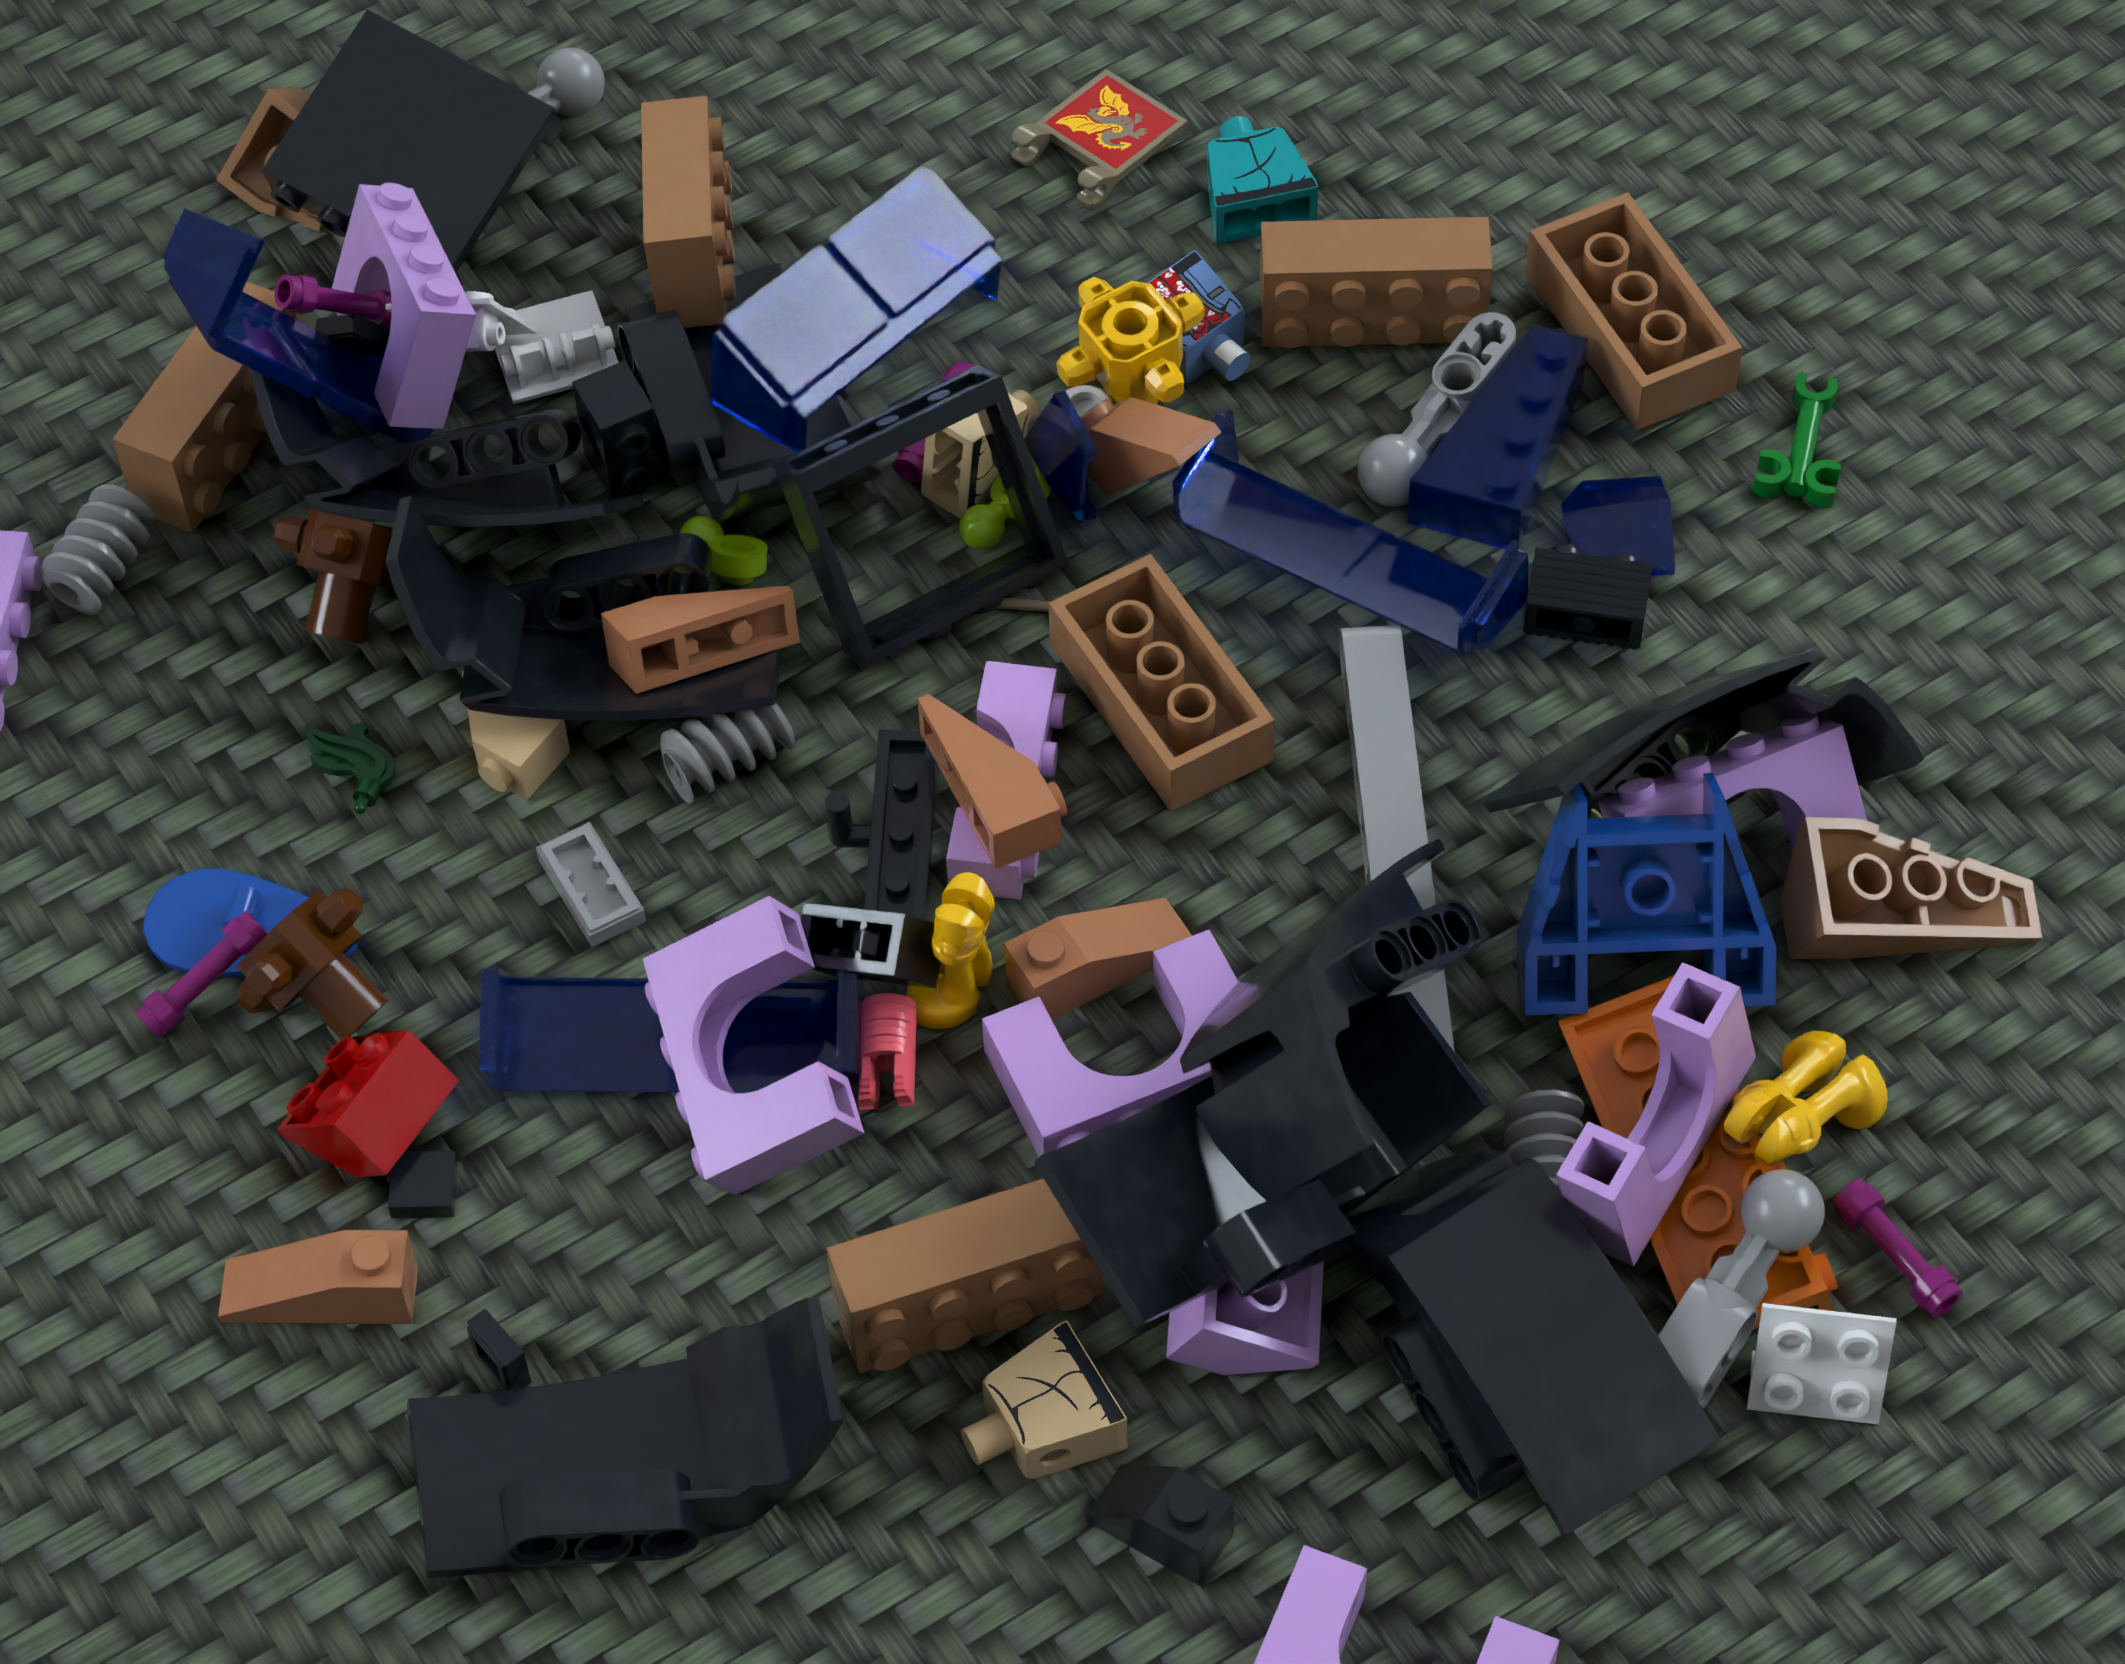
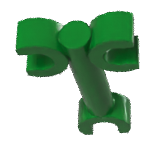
[1753,372,1841,508]

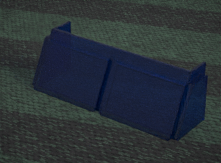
[710,166,1002,453]
[163,209,464,443]
[1172,410,1528,656]
[479,967,865,1093]

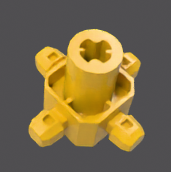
[1056,277,1205,405]

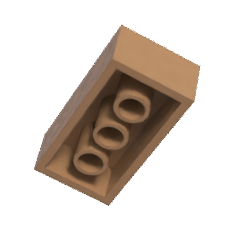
[641,96,736,328]
[1525,192,1742,431]
[1259,217,1493,348]
[112,277,310,533]
[1048,554,1275,812]
[827,1179,1103,1374]

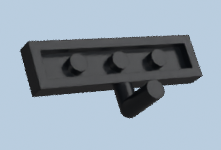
[825,730,938,921]

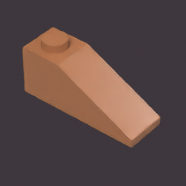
[1068,397,1221,495]
[601,586,800,694]
[917,694,1067,869]
[1004,898,1192,1020]
[218,1230,418,1324]

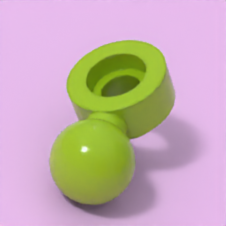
[959,460,1051,550]
[680,516,768,585]

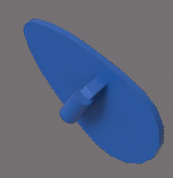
[143,868,358,977]

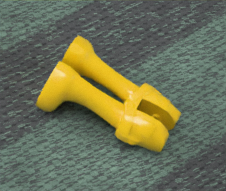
[906,872,995,1029]
[1724,1031,1888,1165]

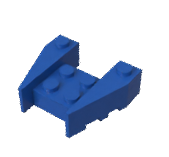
[1517,773,1776,1016]

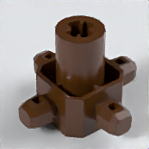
[274,508,394,644]
[237,888,389,1040]

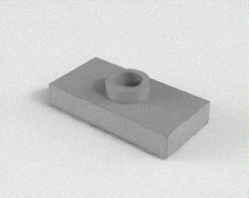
[535,822,646,947]

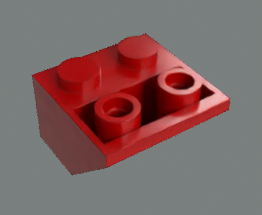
[277,1030,460,1178]

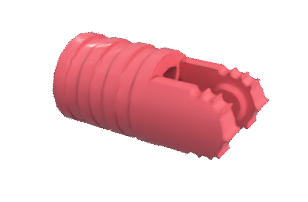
[858,993,917,1110]

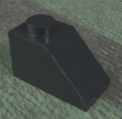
[1086,1464,1235,1586]

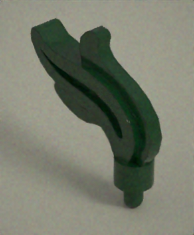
[305,723,396,814]

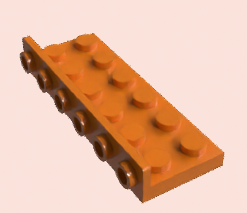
[1558,976,1838,1329]

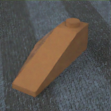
[1780,817,2043,959]

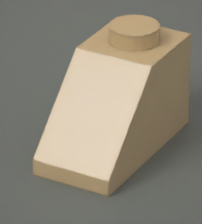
[462,670,570,801]

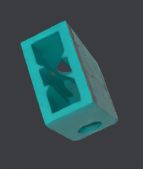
[1207,116,1319,244]

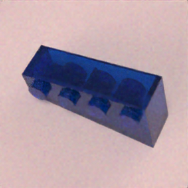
[1407,324,1588,553]

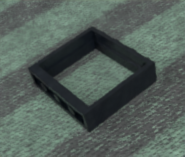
[773,365,1069,666]

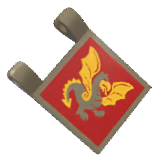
[1011,69,1188,209]

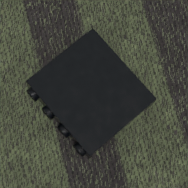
[262,9,562,285]

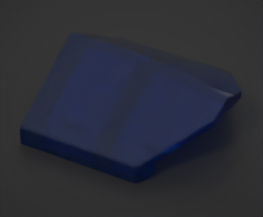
[1024,390,1096,523]
[1561,476,1675,576]

